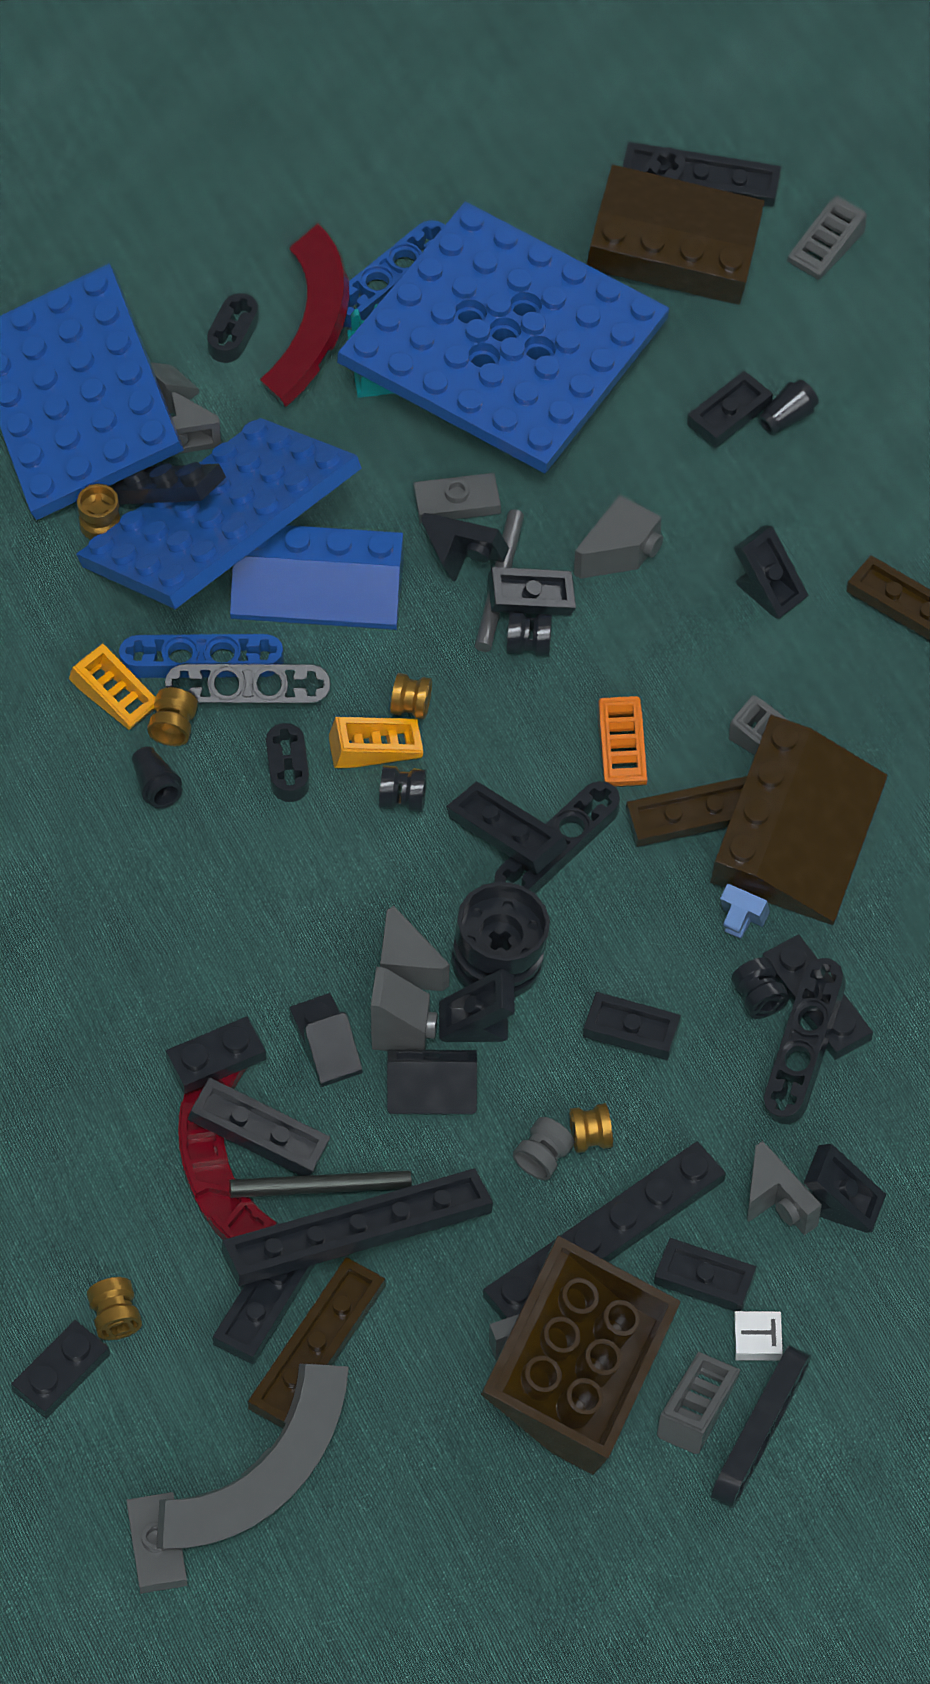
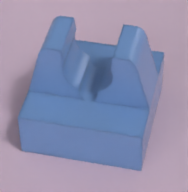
[720,883,770,939]

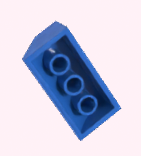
[230,525,404,630]

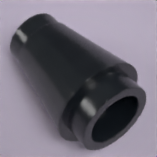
[758,379,819,436]
[132,746,182,809]

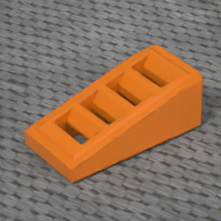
[597,696,647,787]

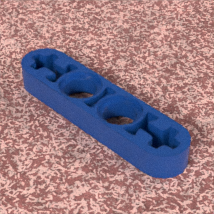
[343,220,445,328]
[119,634,284,678]

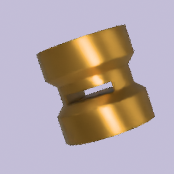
[77,484,120,540]
[147,687,198,746]
[87,1277,142,1340]

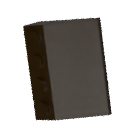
[587,164,765,305]
[710,714,888,926]
[481,1236,681,1475]

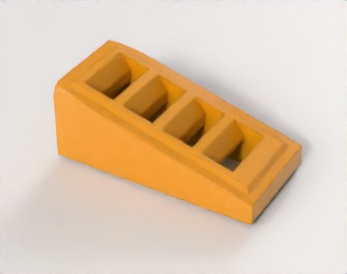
[69,643,156,730]
[329,717,424,768]

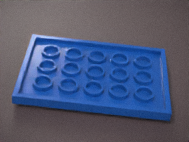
[0,263,184,520]
[76,418,362,609]

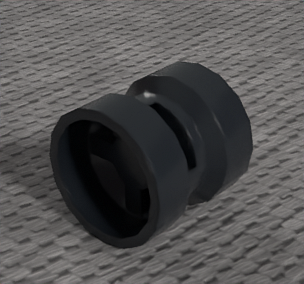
[507,612,552,657]
[379,765,427,812]
[731,957,790,1019]

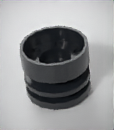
[451,881,550,997]

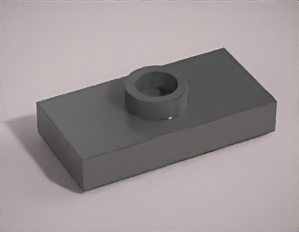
[413,473,501,524]
[126,1492,188,1594]

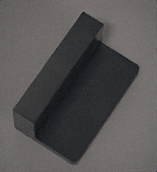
[387,1050,477,1114]

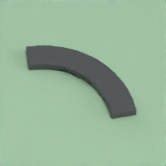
[156,1364,349,1549]

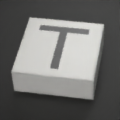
[734,1311,783,1361]

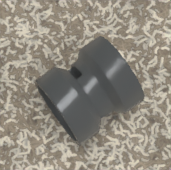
[513,1117,575,1180]

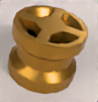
[390,673,432,720]
[569,1103,613,1153]

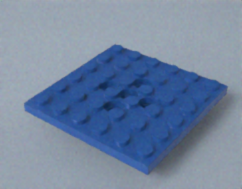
[337,201,670,474]

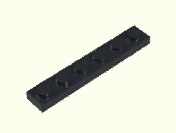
[483,1141,726,1320]
[221,1168,493,1287]

